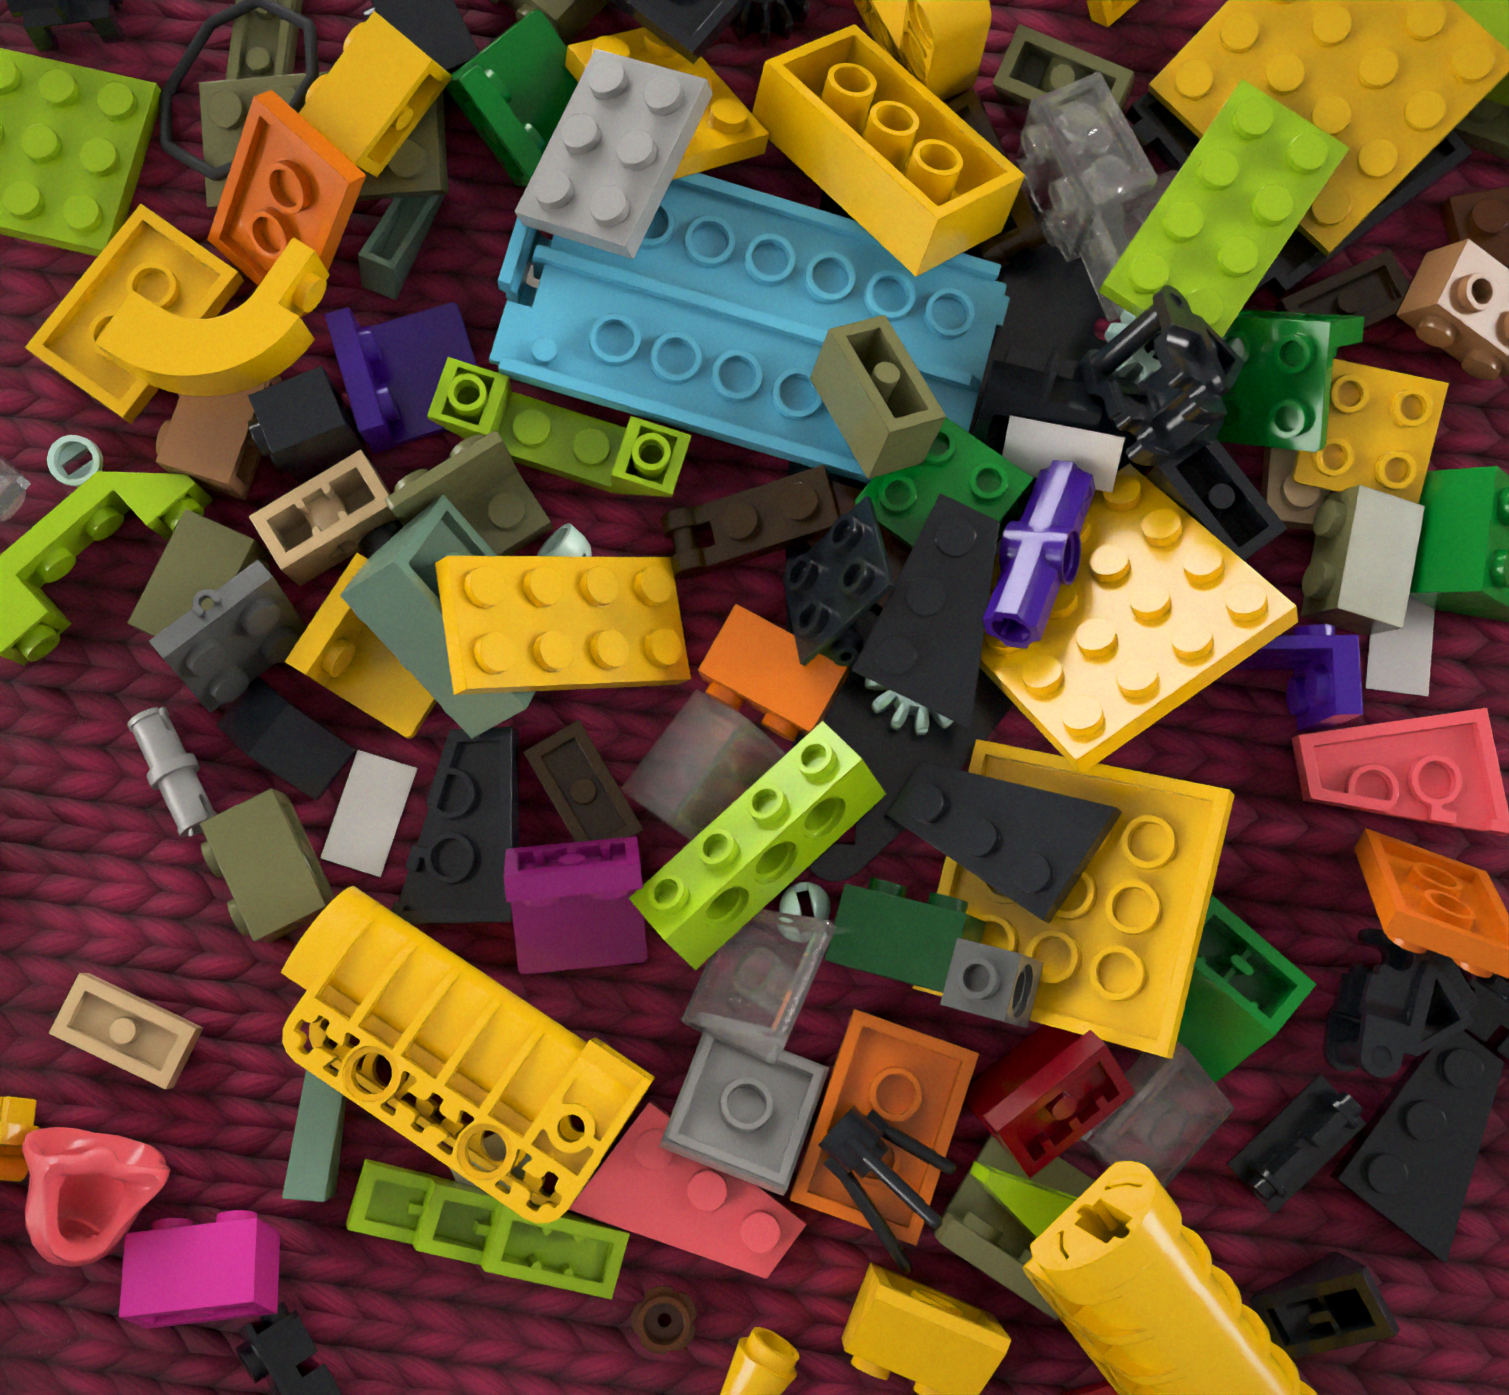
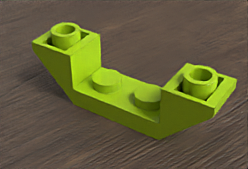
[427,357,692,497]
[0,471,214,666]

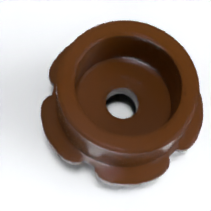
[631,1286,697,1355]

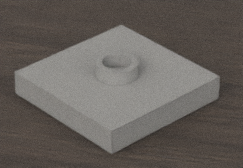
[659,1020,829,1196]

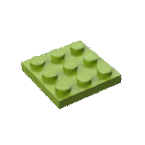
[0,48,161,257]

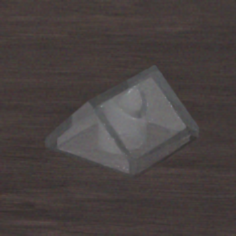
[620,689,786,842]
[681,909,836,1065]
[1078,1042,1235,1189]

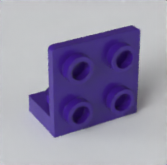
[324,302,477,453]
[1231,624,1363,731]

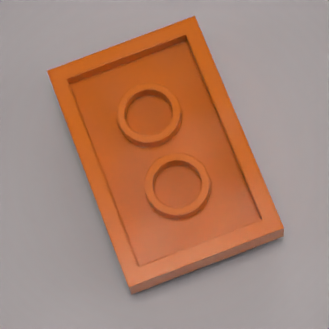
[207,90,366,318]
[1354,828,1509,979]
[790,1009,979,1246]

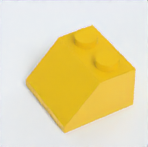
[841,1262,1011,1395]

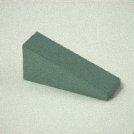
[358,195,445,300]
[282,1070,347,1202]

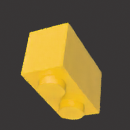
[298,11,453,177]

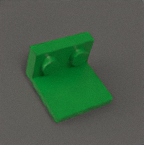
[445,9,578,186]
[1216,309,1364,452]
[855,417,1034,549]

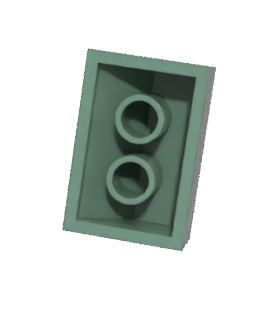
[340,494,536,739]

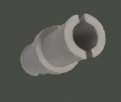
[127,706,217,838]

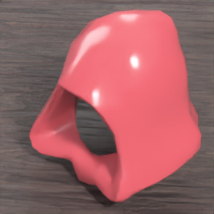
[22,1127,171,1267]

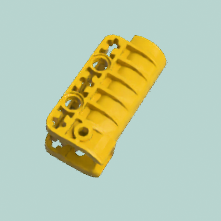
[281,886,656,1224]
[1022,1161,1317,1395]

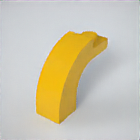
[95,237,330,397]

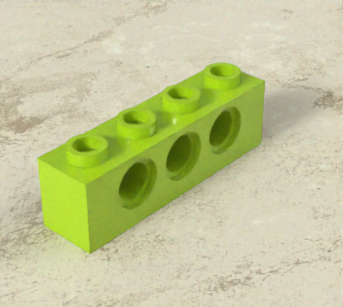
[629,721,886,970]

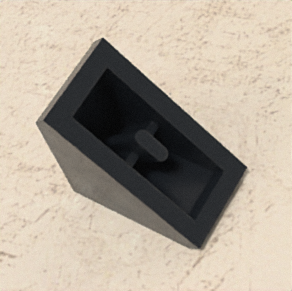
[216,676,357,801]
[1249,1251,1400,1359]

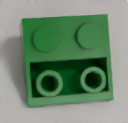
[1409,466,1509,622]
[1174,895,1317,1083]

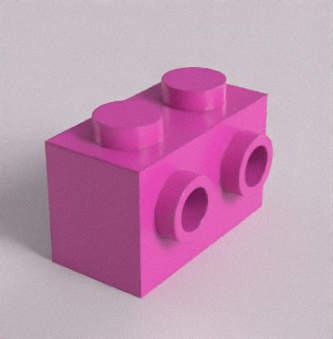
[119,1210,280,1329]

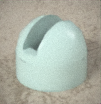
[47,435,103,487]
[537,523,592,557]
[779,882,831,934]

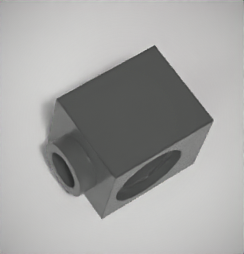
[940,938,1044,1029]

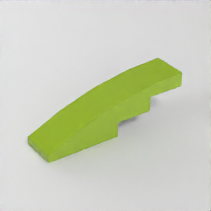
[346,1159,630,1300]

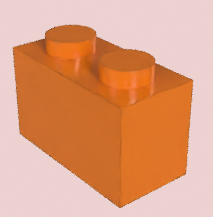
[698,604,849,742]

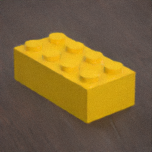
[752,24,1025,277]

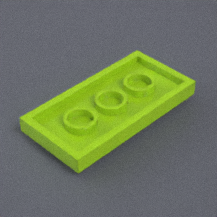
[1098,79,1349,338]

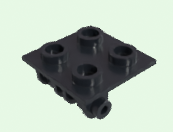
[782,495,895,666]

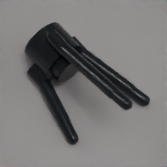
[818,1105,956,1273]

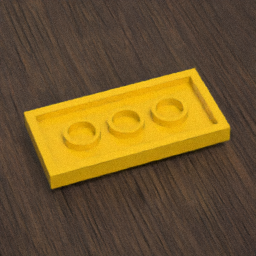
[435,556,691,695]

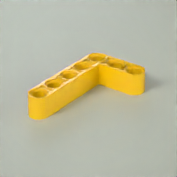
[853,0,992,102]

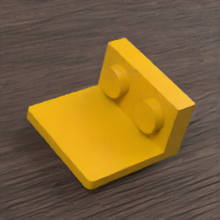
[1291,359,1449,504]
[285,553,437,739]

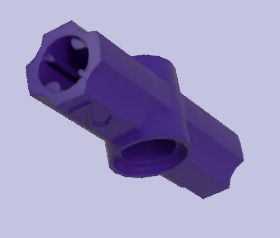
[982,460,1096,649]

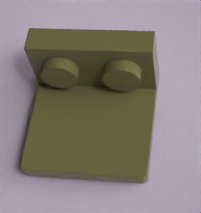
[385,431,554,556]
[931,1134,1095,1321]

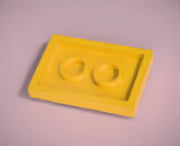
[565,27,770,180]
[25,204,244,424]

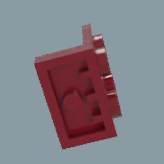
[964,1025,1135,1179]

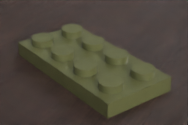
[199,71,449,211]

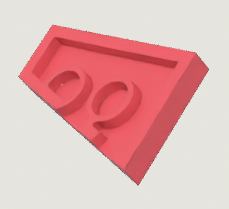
[1291,708,1509,836]
[568,1100,807,1279]

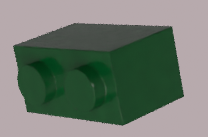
[825,878,986,993]

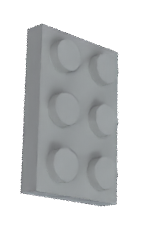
[514,49,713,259]

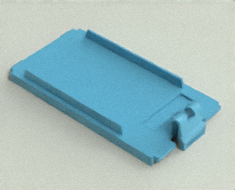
[489,173,1010,484]

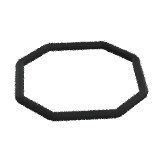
[159,0,319,181]

